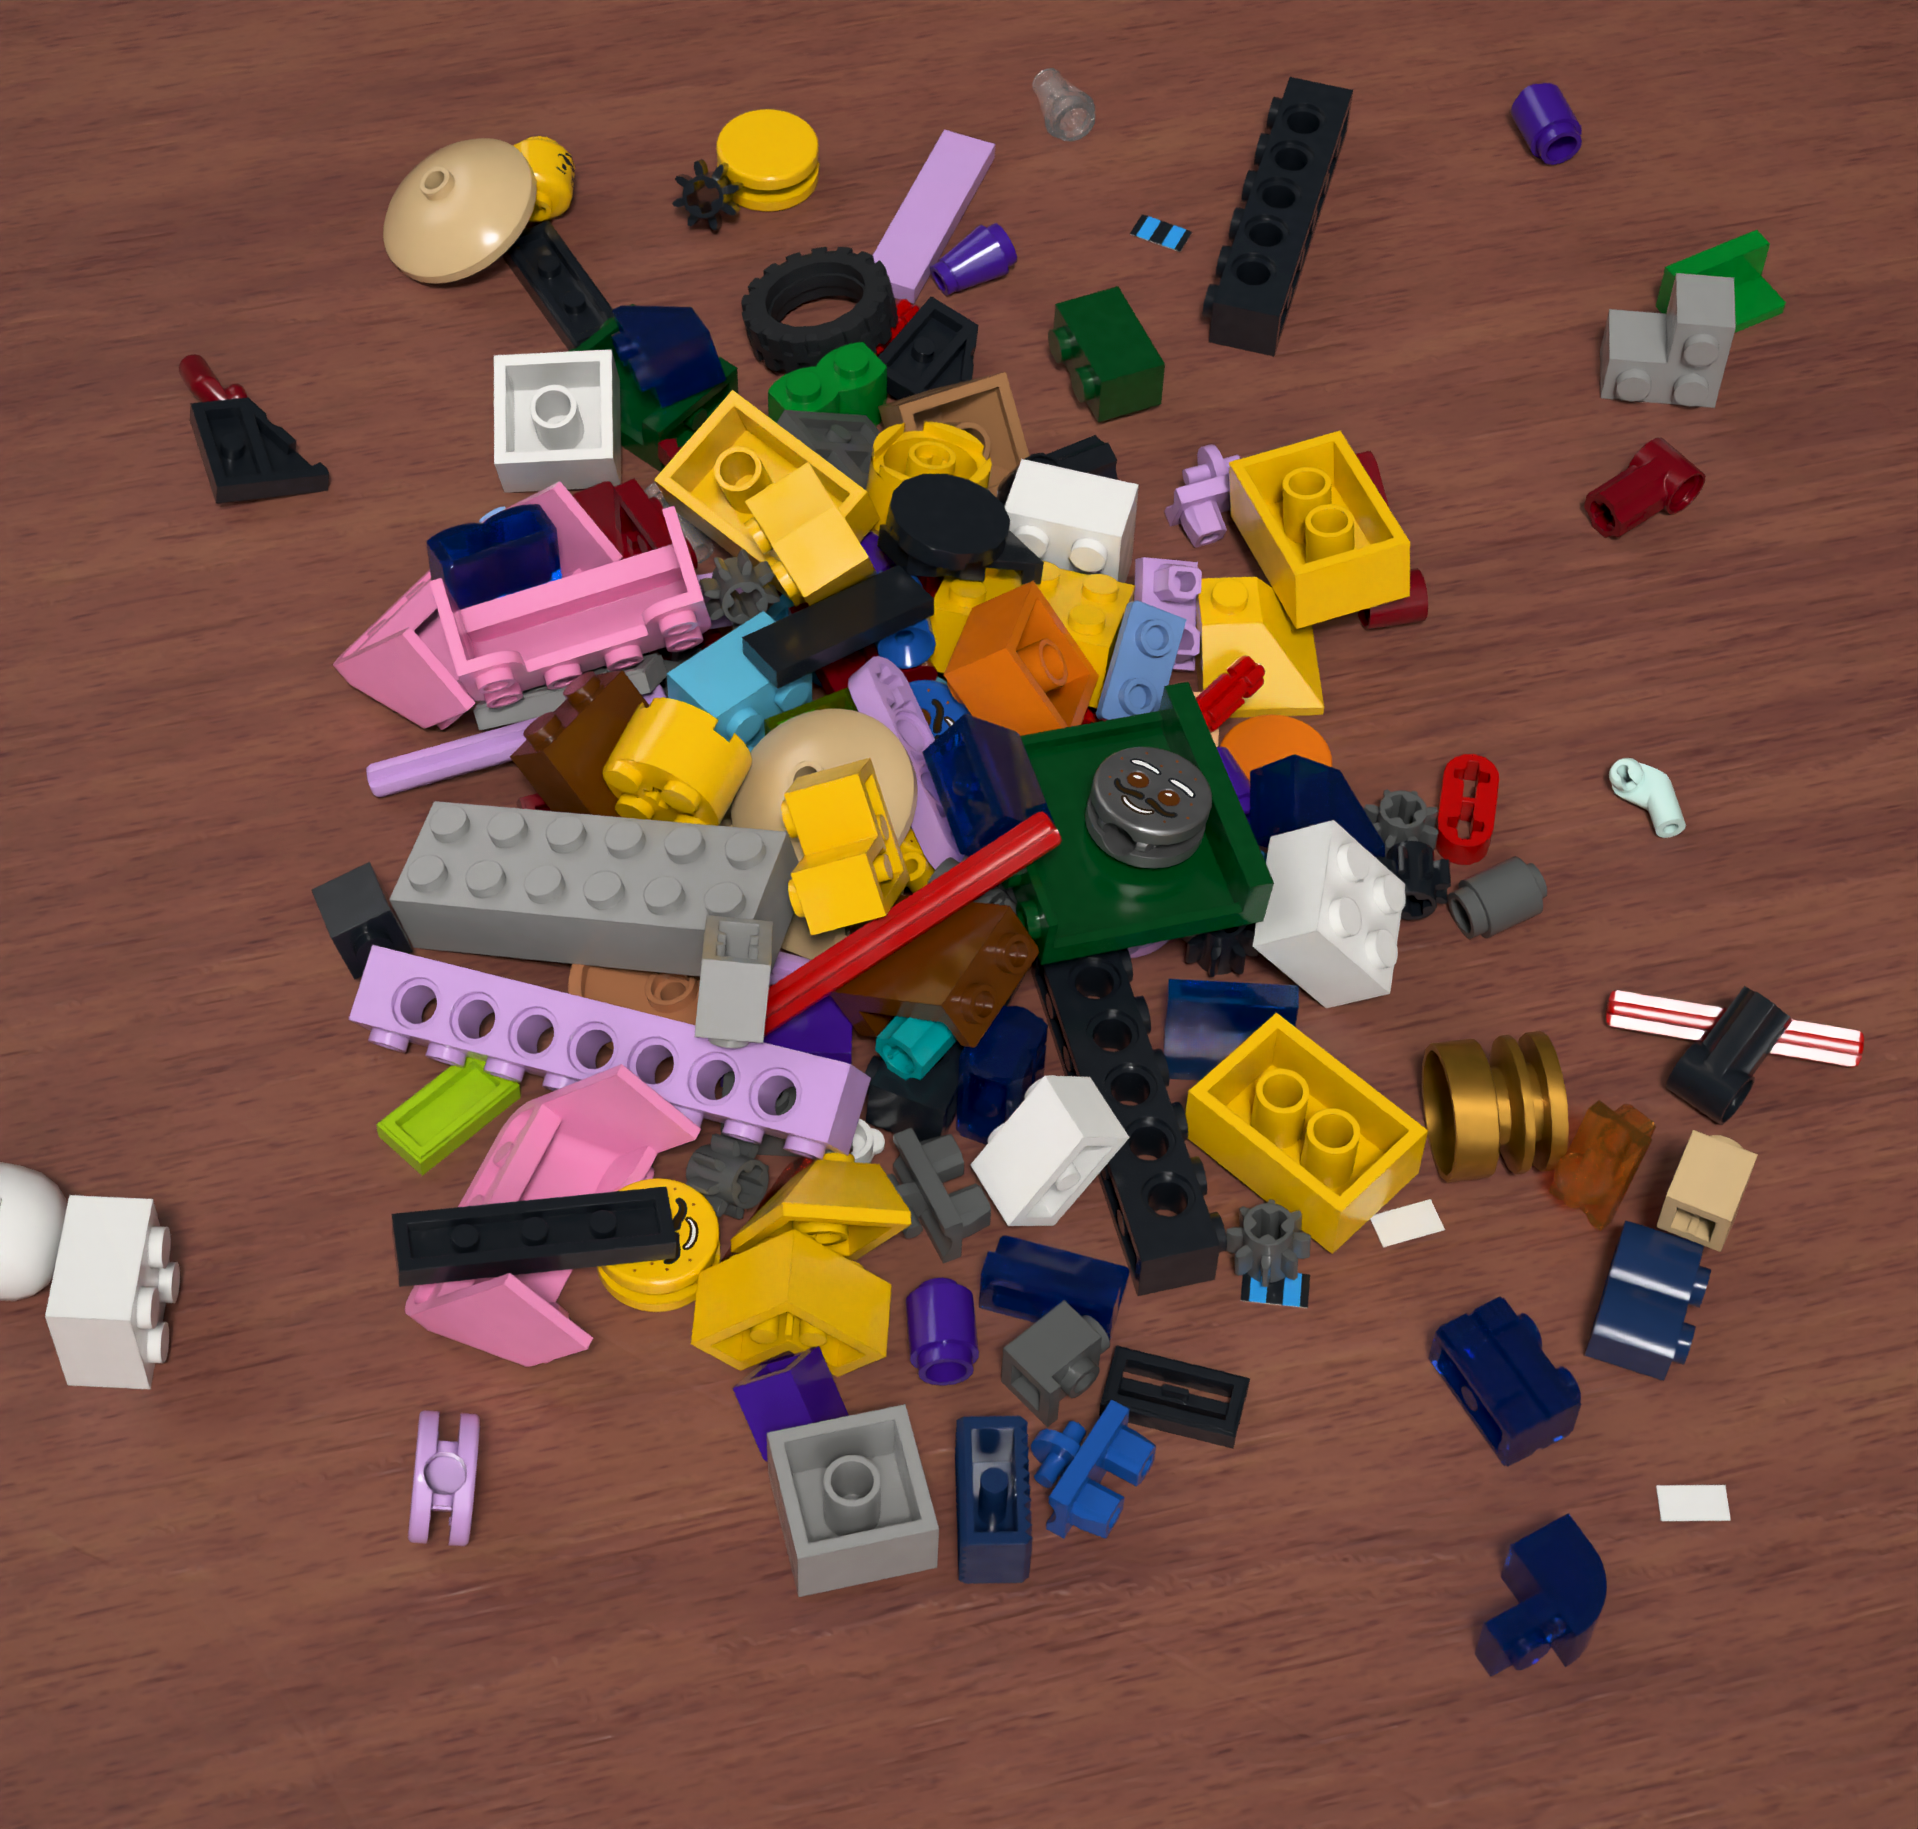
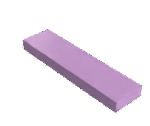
[873,129,995,304]

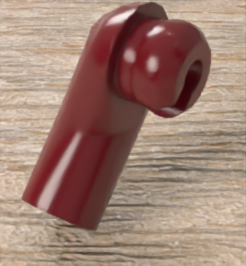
[179,354,247,402]

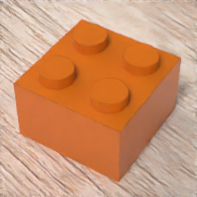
[944,581,1099,742]

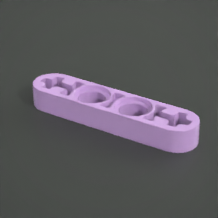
[848,656,984,870]

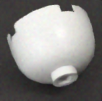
[0,1162,67,1301]

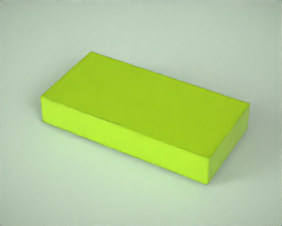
[376,1057,521,1176]

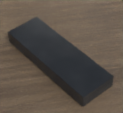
[502,220,617,350]
[742,565,934,689]

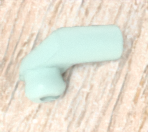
[1609,758,1686,838]

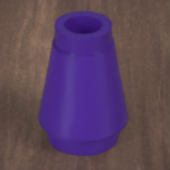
[930,223,1017,296]

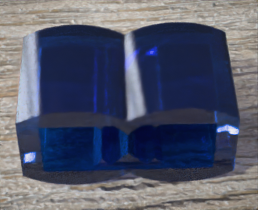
[426,504,562,610]

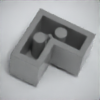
[1600,273,1736,408]

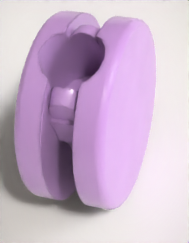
[408,1410,480,1546]

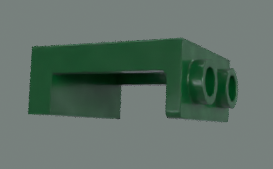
[567,304,738,472]

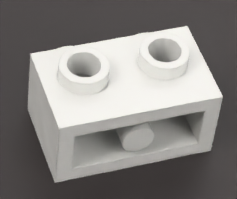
[970,1075,1130,1226]

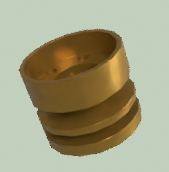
[1422,1031,1569,1182]

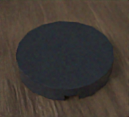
[886,474,1010,571]

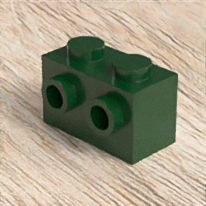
[1048,286,1165,422]

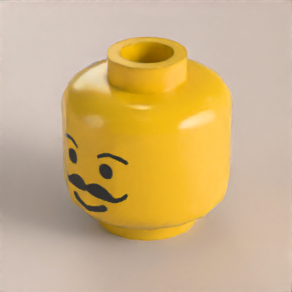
[513,136,575,222]

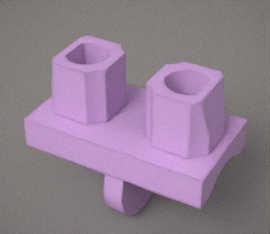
[1164,444,1241,548]
[1134,557,1202,672]

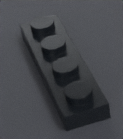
[392,1186,677,1287]

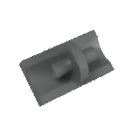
[887,1128,991,1264]

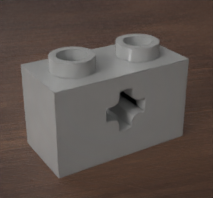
[694,915,773,1048]

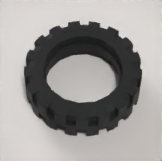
[741,247,898,374]

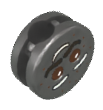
[1085,747,1212,868]

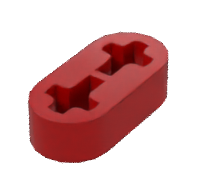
[1435,754,1500,865]

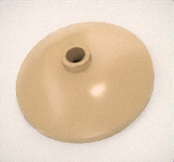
[383,138,537,284]
[731,709,918,862]

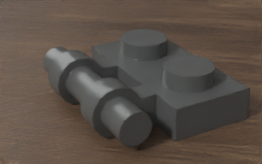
[777,410,880,490]

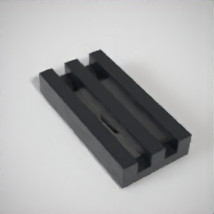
[1099,1346,1250,1449]

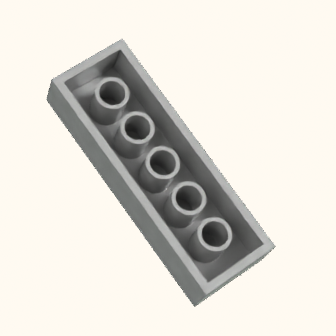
[389,801,799,977]

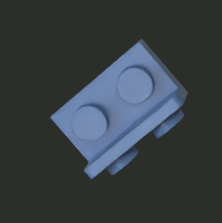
[1096,600,1187,721]

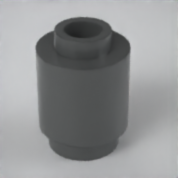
[1448,856,1547,939]

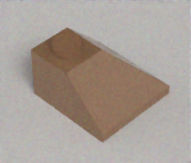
[878,372,1030,498]

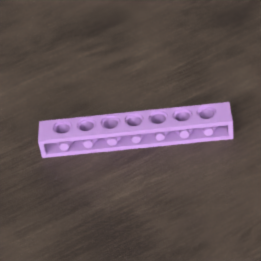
[348,945,871,1160]

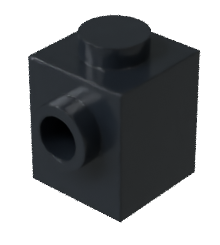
[311,862,413,980]

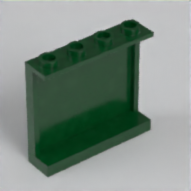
[958,682,1274,965]

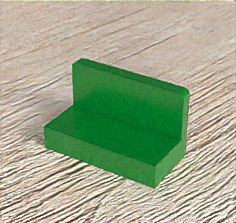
[1656,230,1786,333]

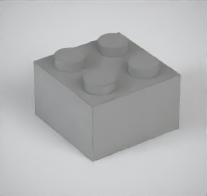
[767,1404,939,1597]

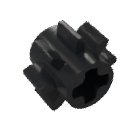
[672,159,744,230]
[1377,841,1451,920]
[1181,923,1259,977]

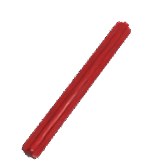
[764,811,1062,1037]

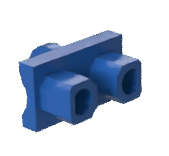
[1030,1399,1156,1539]

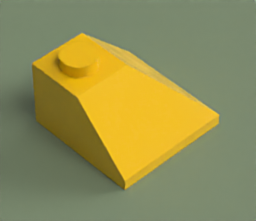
[1195,577,1324,718]
[731,1152,911,1260]

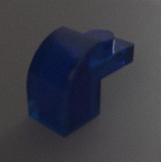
[1474,1513,1607,1677]

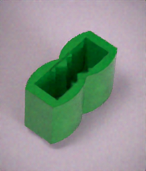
[768,342,887,426]

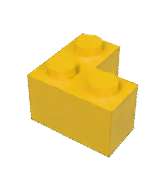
[744,462,877,607]
[781,758,910,936]
[691,1229,892,1377]

